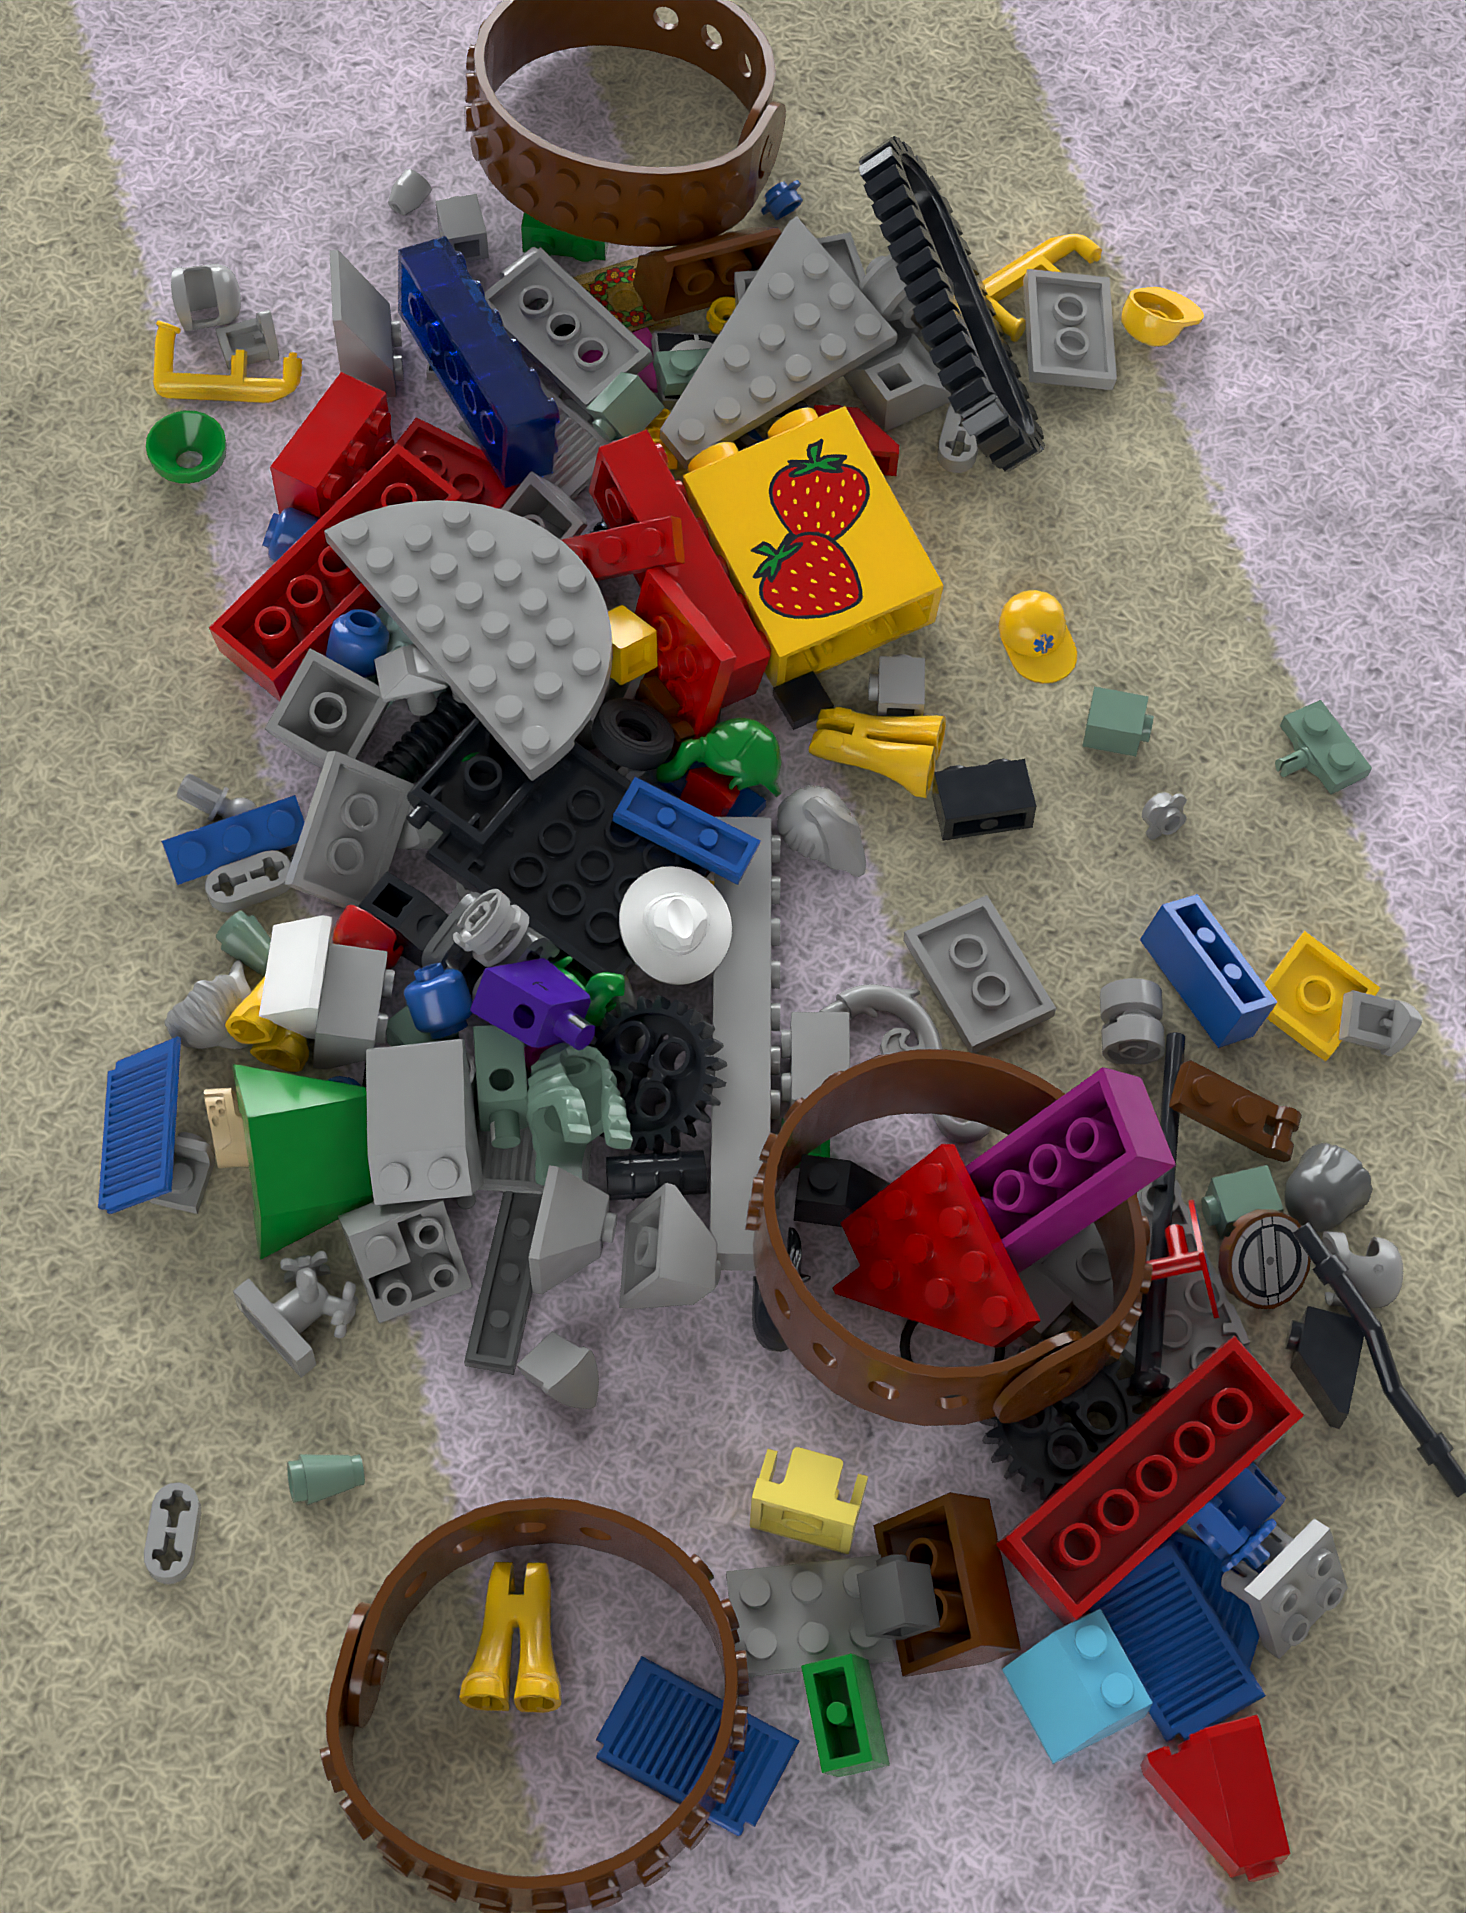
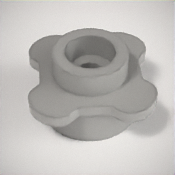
[1142,792,1187,840]

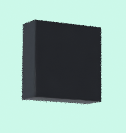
[773,671,834,730]

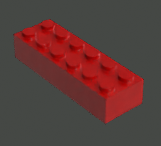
[589,429,771,709]
[208,443,464,702]
[996,1336,1304,1625]

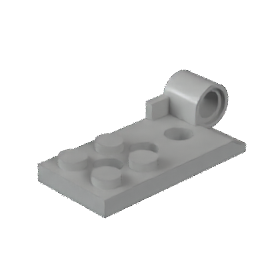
[476,247,654,414]

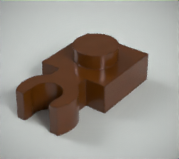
[635,675,695,758]

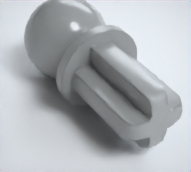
[176,774,258,821]

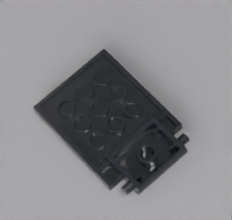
[406,717,711,978]

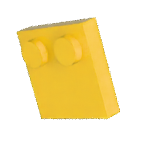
[1264,931,1381,1061]

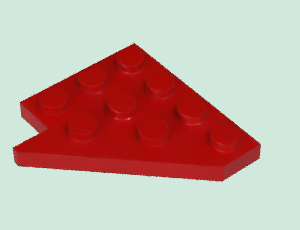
[832,1144,1041,1347]

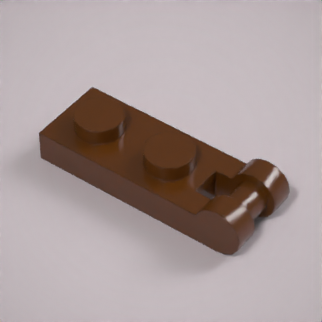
[1169,1060,1302,1162]

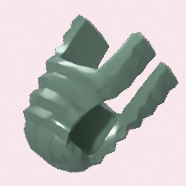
[526,1042,633,1186]

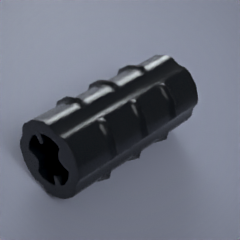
[605,1149,707,1202]

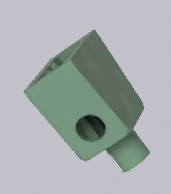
[473,1025,528,1149]

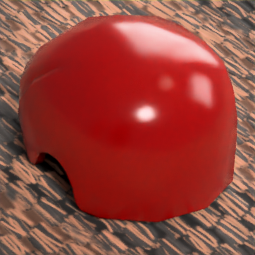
[333,905,404,970]

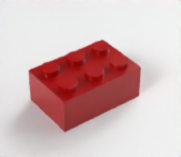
[270,372,395,518]

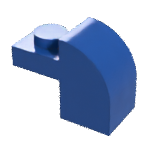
[1186,1462,1286,1560]

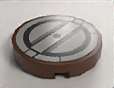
[1218,1209,1311,1309]

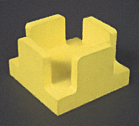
[750,1447,868,1555]

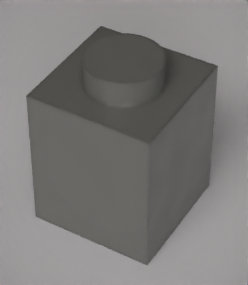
[857,1555,940,1640]

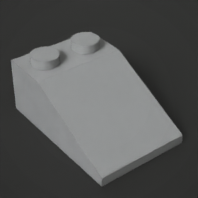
[330,250,404,398]
[366,1038,484,1205]

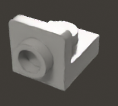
[150,1132,215,1214]

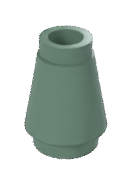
[216,911,271,976]
[287,1454,365,1506]

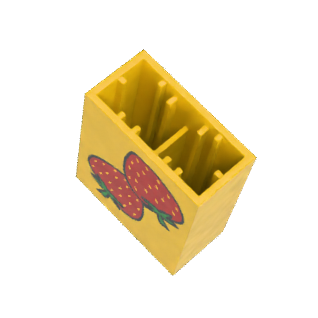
[683,406,944,687]

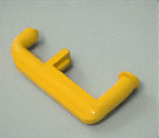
[982,234,1102,342]
[153,320,303,403]

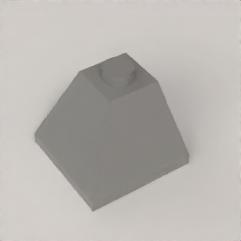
[501,472,588,539]
[529,1165,617,1295]
[619,1183,721,1309]

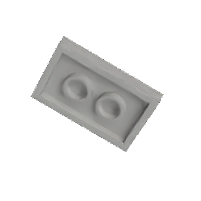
[1023,269,1117,390]
[284,751,415,909]
[903,895,1056,1053]
[726,1555,895,1677]

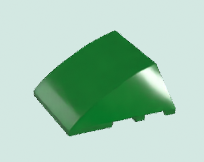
[233,1064,374,1260]

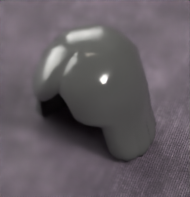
[1284,1143,1373,1232]

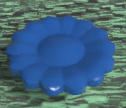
[1220,1519,1277,1573]

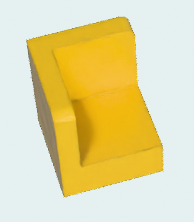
[608,605,657,685]

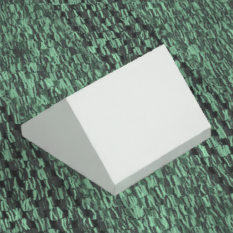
[259,915,332,1039]

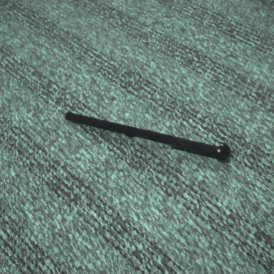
[1131,1032,1186,1398]

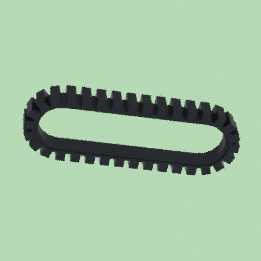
[859,136,1045,472]

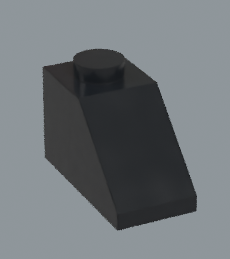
[793,1154,891,1227]
[1285,1306,1364,1429]

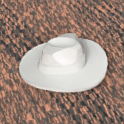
[619,866,732,985]

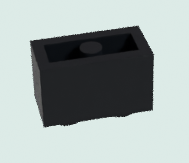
[931,758,1037,841]

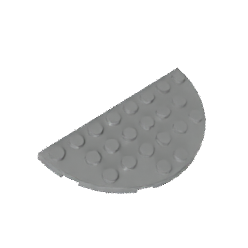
[324,500,613,781]

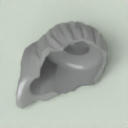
[777,785,866,877]
[165,960,252,1050]

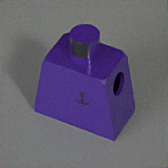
[470,958,595,1051]

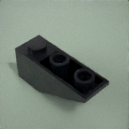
[358,871,487,998]

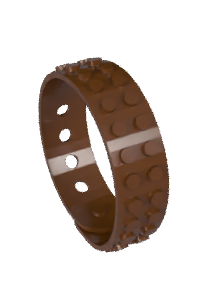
[464,0,786,247]
[745,1049,1153,1426]
[320,1497,749,1913]

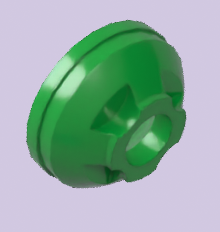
[146,410,227,484]

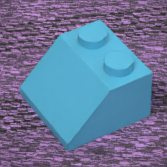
[1002,1609,1153,1764]

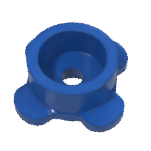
[761,180,803,220]

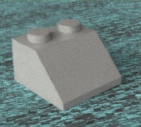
[265,648,390,769]
[313,944,395,1069]

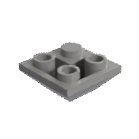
[843,333,951,432]
[338,1199,472,1323]

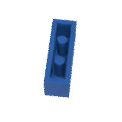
[1140,894,1278,1048]

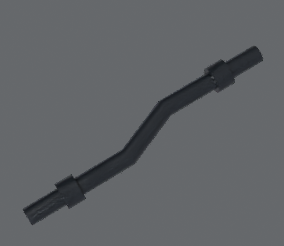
[1293,1222,1466,1497]

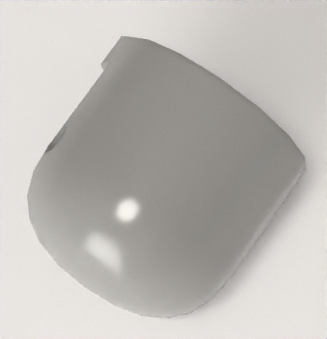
[171,263,241,331]
[1322,1231,1403,1308]

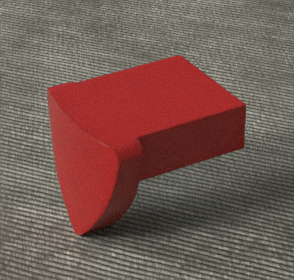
[679,767,740,817]

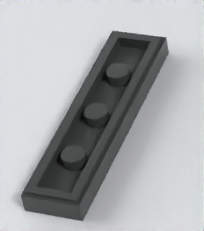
[464,1191,543,1375]

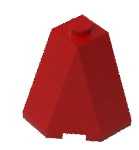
[1140,1714,1291,1882]

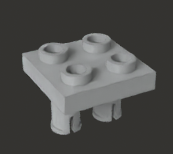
[1221,1518,1348,1659]

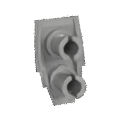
[374,644,464,716]

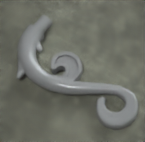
[819,984,992,1143]

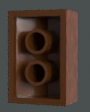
[633,227,782,322]
[873,1492,1021,1677]

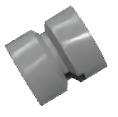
[1100,978,1165,1064]

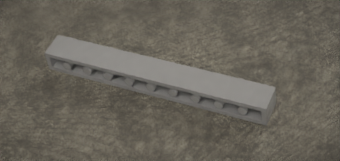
[710,817,780,1271]

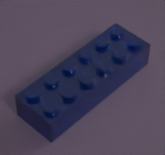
[398,236,560,488]

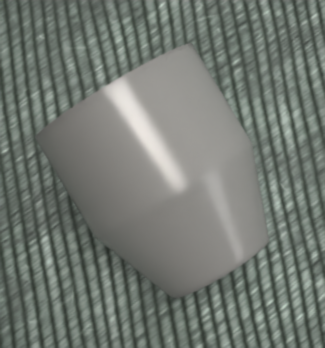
[388,169,432,216]

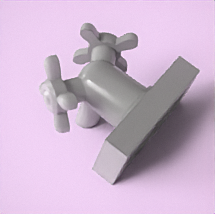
[233,1251,359,1378]

